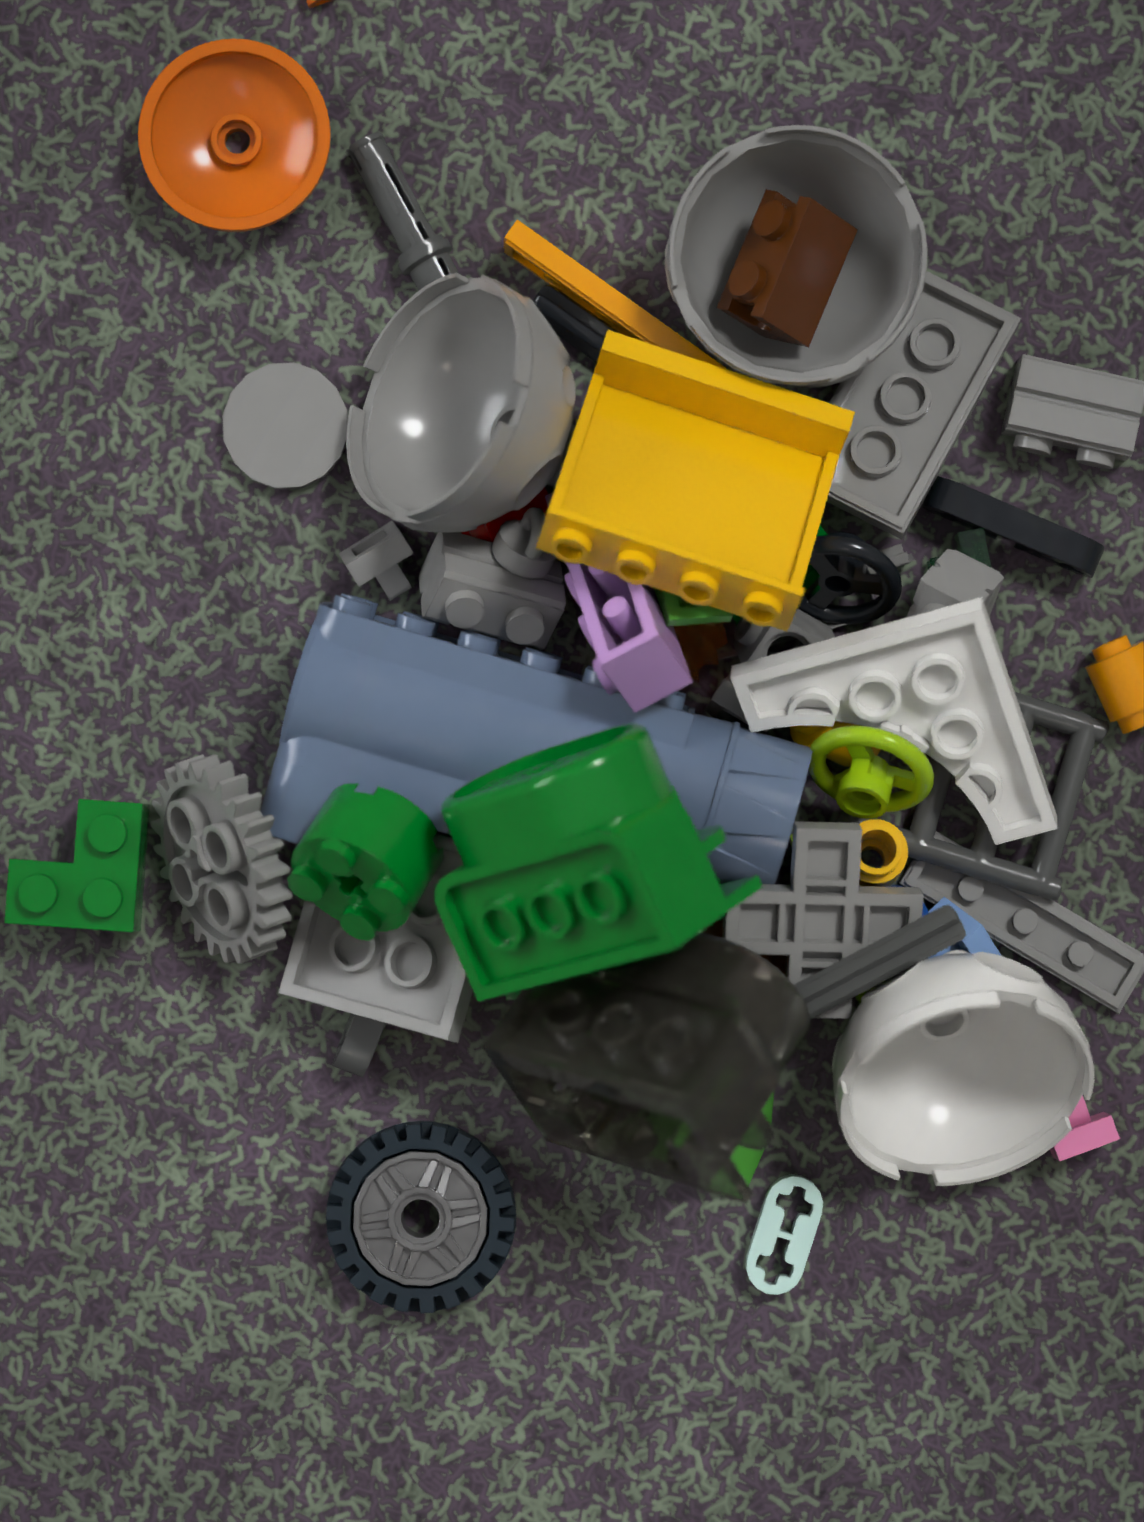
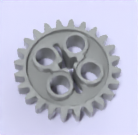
[151,754,293,964]

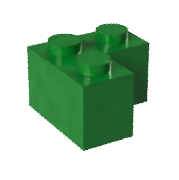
[4,799,150,932]

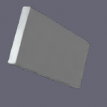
[826,271,1021,540]

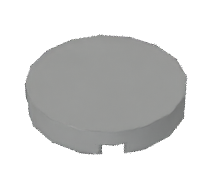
[222,362,348,490]

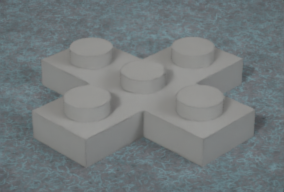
[722,822,924,1019]

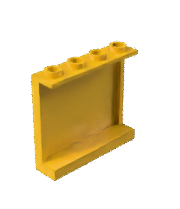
[536,330,855,632]

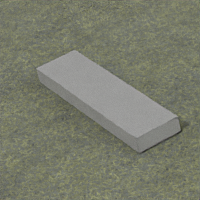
[899,831,1144,1014]

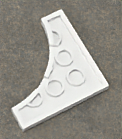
[730,597,1058,845]

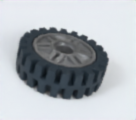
[326,1121,516,1314]

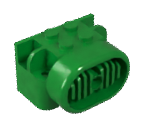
[434,724,763,1002]

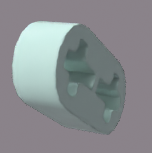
[745,1174,823,1295]

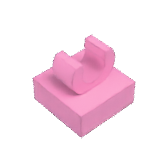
[1050,1096,1120,1161]

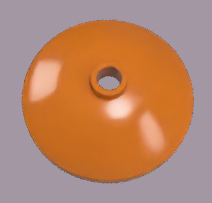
[138,38,331,232]

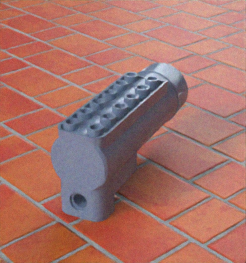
[260,593,812,885]

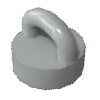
[491,507,557,579]

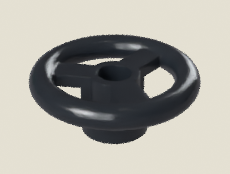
[797,532,902,625]

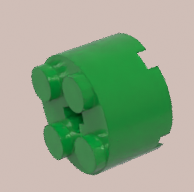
[287,783,444,941]

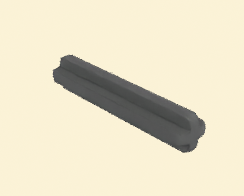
[782,905,966,1024]

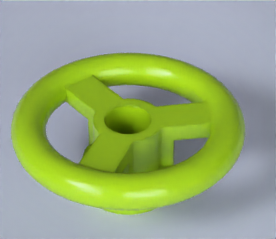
[808,726,934,819]

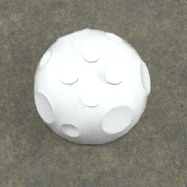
[832,950,1094,1186]

